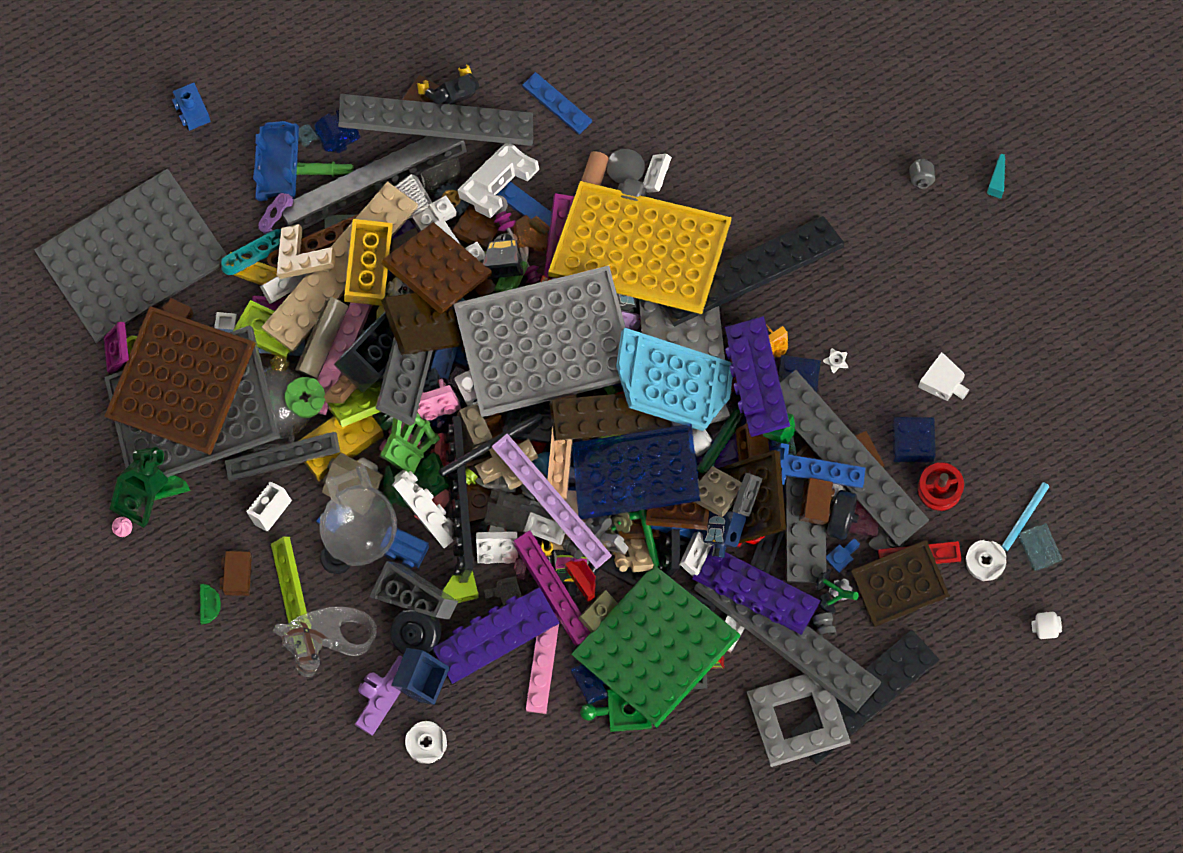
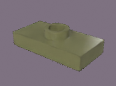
[578,590,618,632]

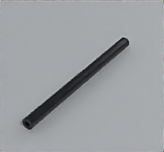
[438,412,542,477]

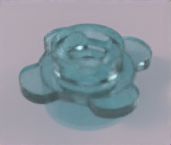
[298,124,318,147]

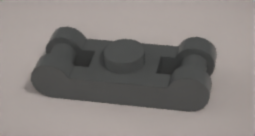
[563,509,612,559]

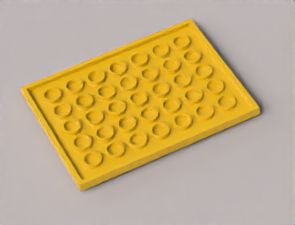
[548,181,731,314]

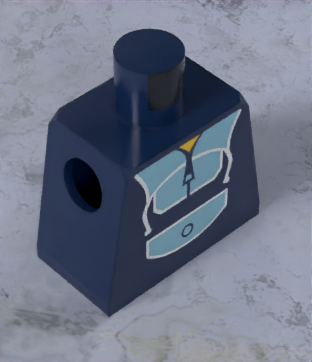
[703,511,746,558]

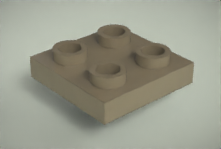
[689,466,742,517]

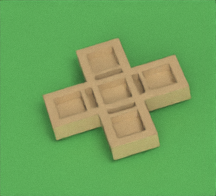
[475,440,538,490]

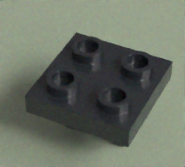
[657,529,689,577]

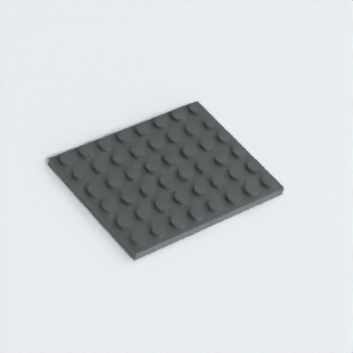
[34,169,227,343]
[105,325,280,477]

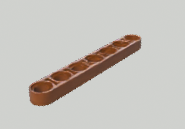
[267,213,360,268]

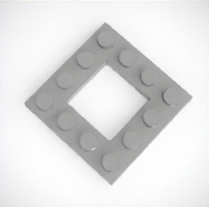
[747,674,850,767]

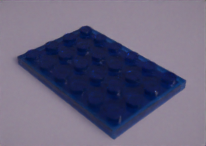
[572,424,701,519]

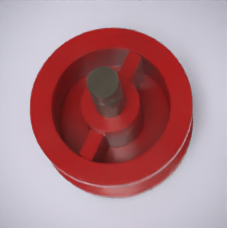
[918,463,964,511]

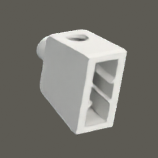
[918,352,969,401]
[454,370,479,407]

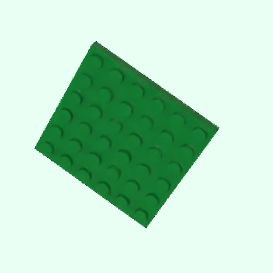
[571,565,741,728]

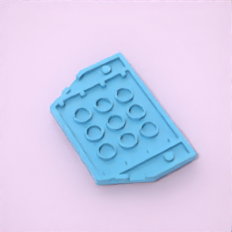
[616,328,733,431]

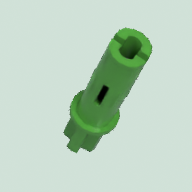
[296,162,354,177]

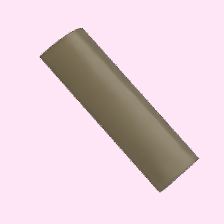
[295,297,349,380]

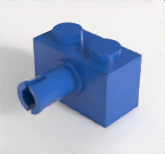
[172,83,211,131]

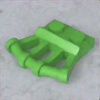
[380,413,440,474]

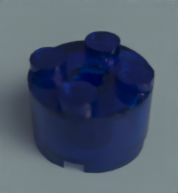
[314,110,360,154]

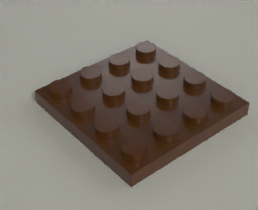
[382,222,492,314]

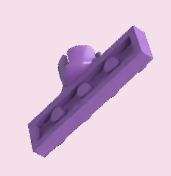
[354,656,403,736]

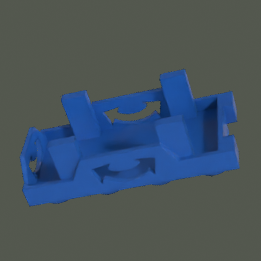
[253,121,299,201]

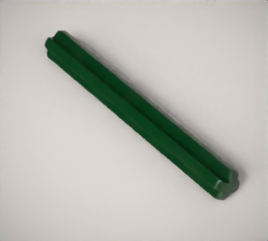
[697,400,745,475]

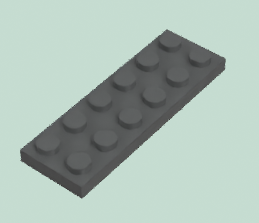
[784,476,826,583]

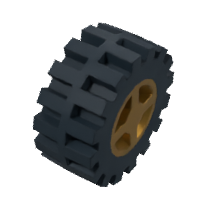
[434,183,469,220]

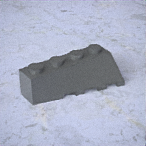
[370,561,458,619]

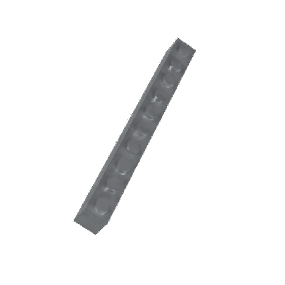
[282,136,467,229]

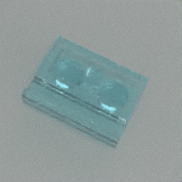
[1018,523,1062,572]

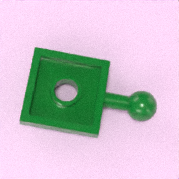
[580,689,652,732]

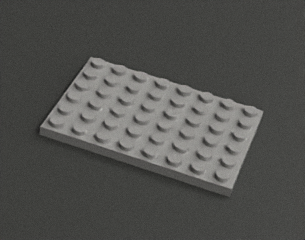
[454,266,626,417]

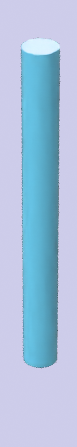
[1001,482,1049,551]

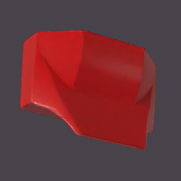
[565,560,596,602]

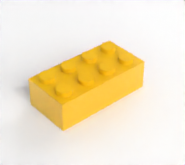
[344,219,393,306]
[299,415,384,482]

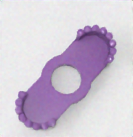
[259,193,293,234]

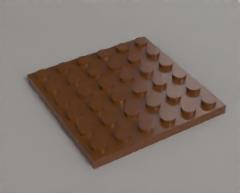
[104,306,256,455]

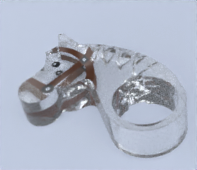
[273,607,377,677]

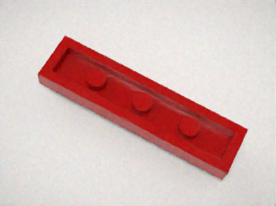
[878,541,961,564]

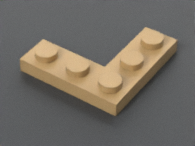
[277,224,336,279]

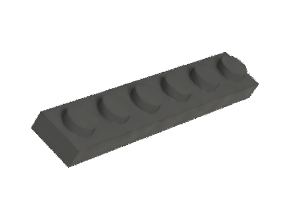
[225,432,340,481]

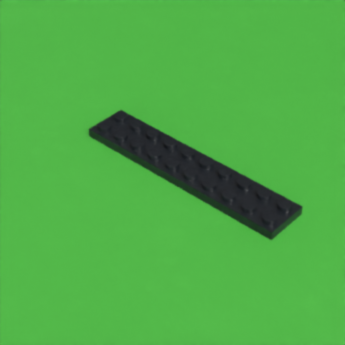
[658,216,844,327]

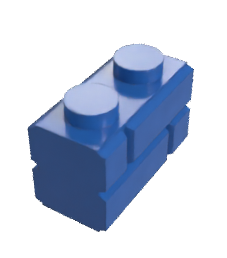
[381,526,429,568]

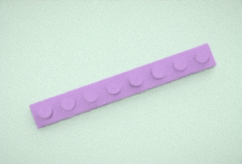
[492,434,612,569]

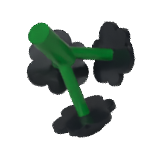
[816,569,859,614]

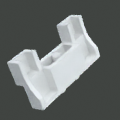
[458,143,539,218]
[412,195,485,263]
[392,469,454,548]

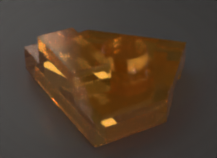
[513,215,550,251]

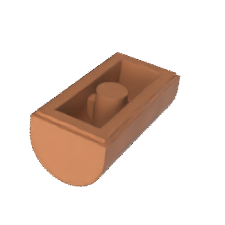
[581,151,609,186]

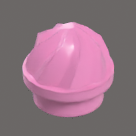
[112,517,132,537]

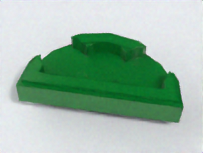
[154,475,190,500]
[200,584,221,625]

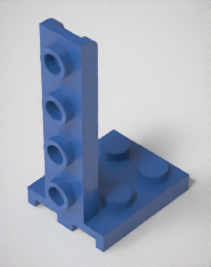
[769,443,866,488]

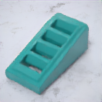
[987,154,1005,198]

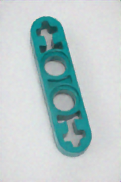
[221,229,281,275]

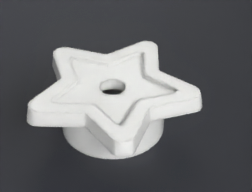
[823,348,848,373]

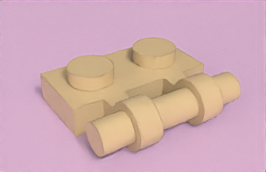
[611,539,653,572]

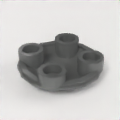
[607,149,645,183]

